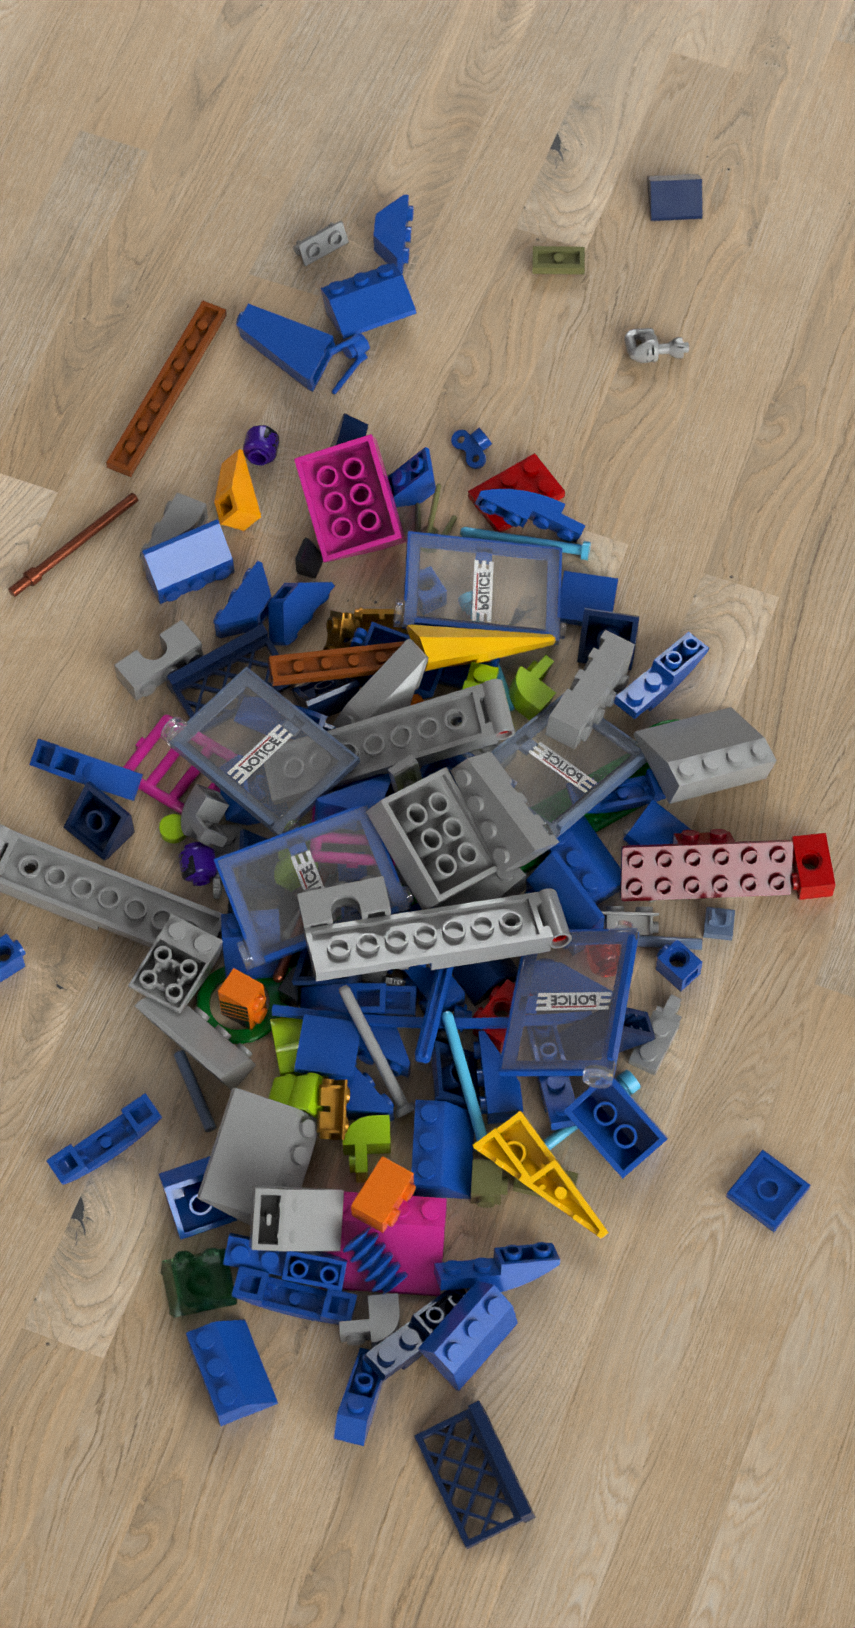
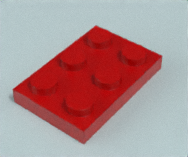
[468,453,565,532]

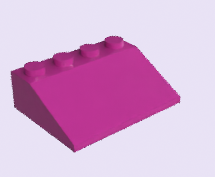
[294,434,406,563]
[319,1191,447,1297]

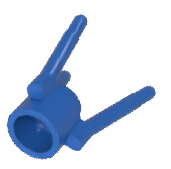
[327,333,370,394]

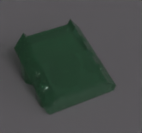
[161,1248,237,1318]

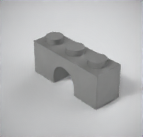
[114,620,203,701]
[297,875,391,928]

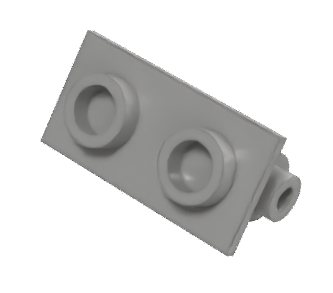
[293,220,349,266]
[601,906,659,936]

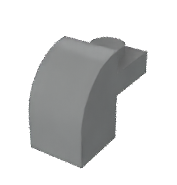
[181,784,229,847]
[339,1293,400,1348]

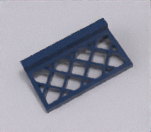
[166,624,295,735]
[414,1400,536,1549]

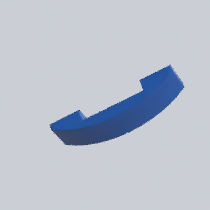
[565,769,666,813]
[46,1093,162,1185]
[232,1266,358,1324]

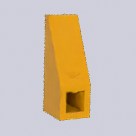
[214,449,262,531]

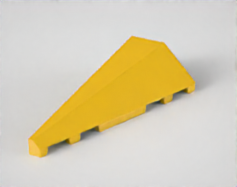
[406,624,556,671]
[472,1111,609,1239]

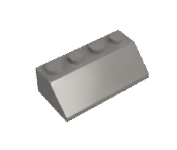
[135,997,256,1090]

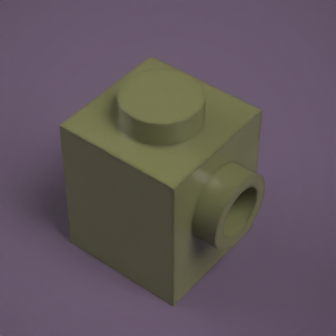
[471,1159,508,1208]

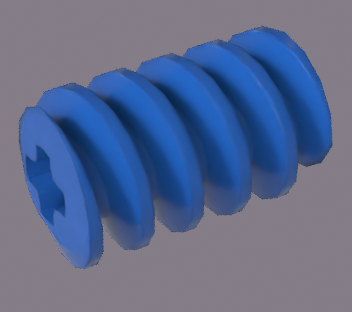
[342,1226,408,1295]

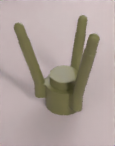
[415,483,457,554]

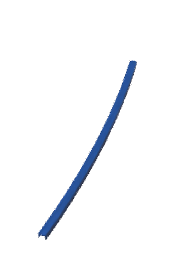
[272,1004,593,1029]

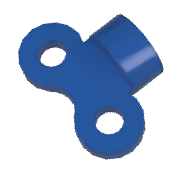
[451,427,492,469]

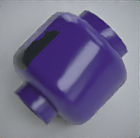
[243,425,280,466]
[178,842,218,886]

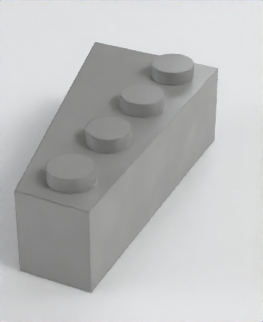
[545,630,635,749]
[450,751,559,873]

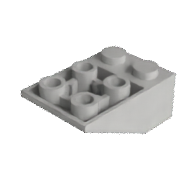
[128,914,223,1014]
[249,1185,344,1251]

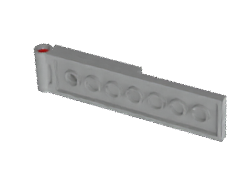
[264,679,515,806]
[0,824,222,947]
[304,888,572,981]

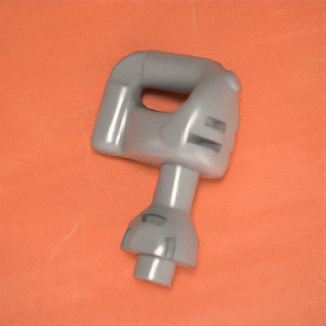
[624,328,689,363]

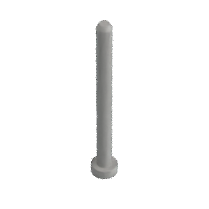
[339,985,415,1118]

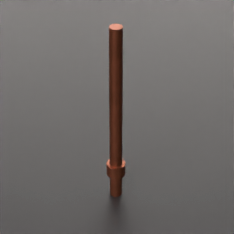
[8,493,139,597]

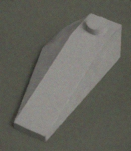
[333,639,429,728]

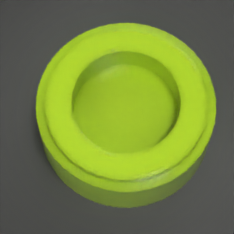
[159,814,187,844]

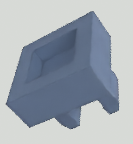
[703,907,735,941]

